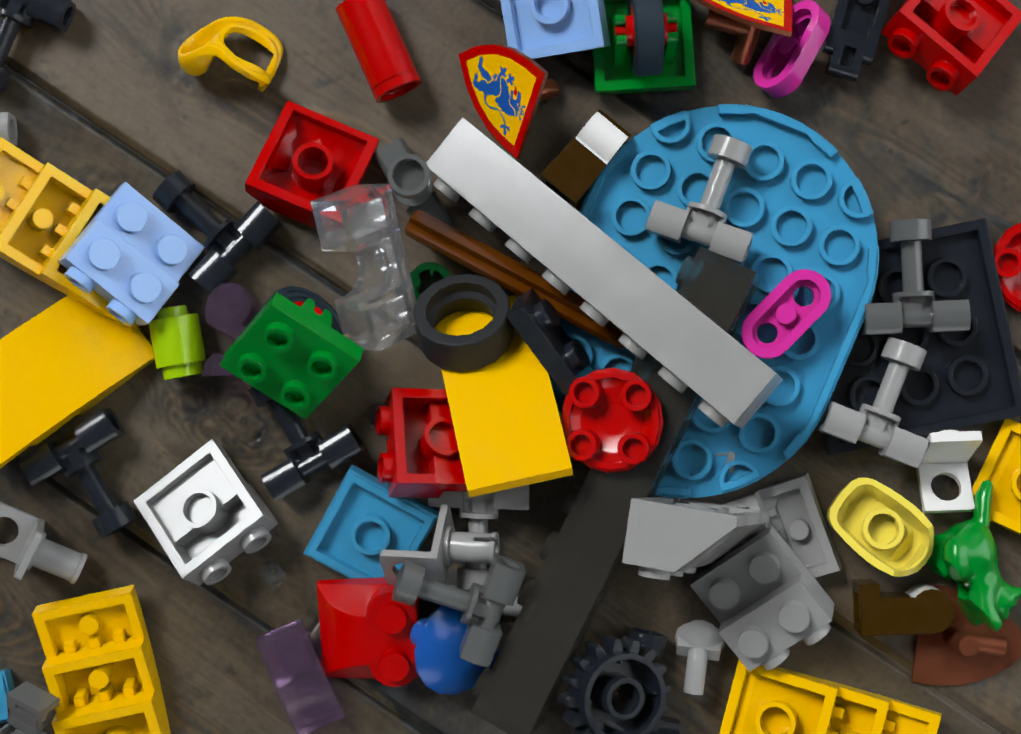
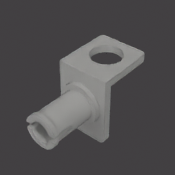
[0,501,87,584]
[379,504,500,585]

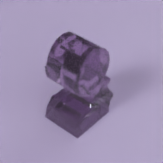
[202,282,258,377]

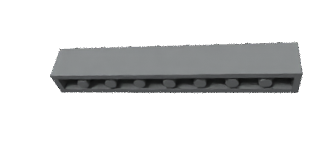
[426,117,783,428]

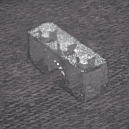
[310,184,417,351]

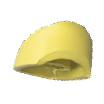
[827,477,934,577]

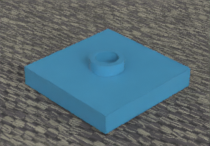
[303,465,439,579]

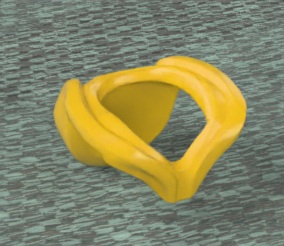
[178,17,283,92]

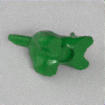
[927,480,1021,632]

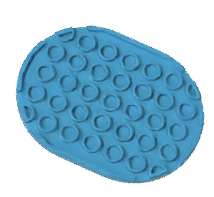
[549,104,879,499]

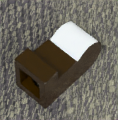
[540,109,631,208]
[852,579,955,636]

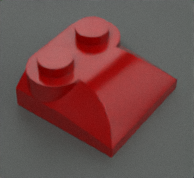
[245,100,380,231]
[317,577,420,687]

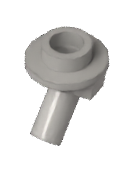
[675,620,725,695]

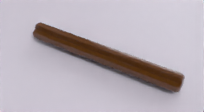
[405,210,626,350]

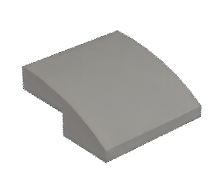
[719,472,842,578]

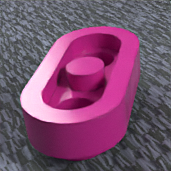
[753,0,831,98]
[741,269,831,359]

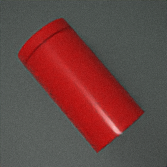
[336,0,422,103]

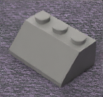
[622,497,770,580]

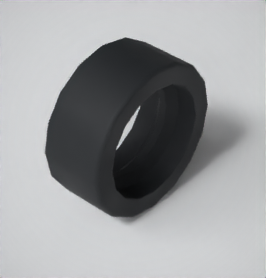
[413,274,514,372]

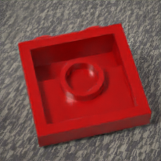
[881,0,1021,96]
[375,387,467,498]

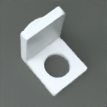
[916,430,983,514]

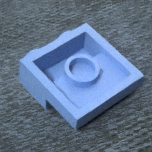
[500,0,611,59]
[58,182,205,326]

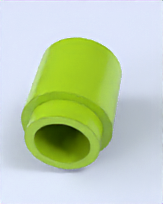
[148,305,207,380]

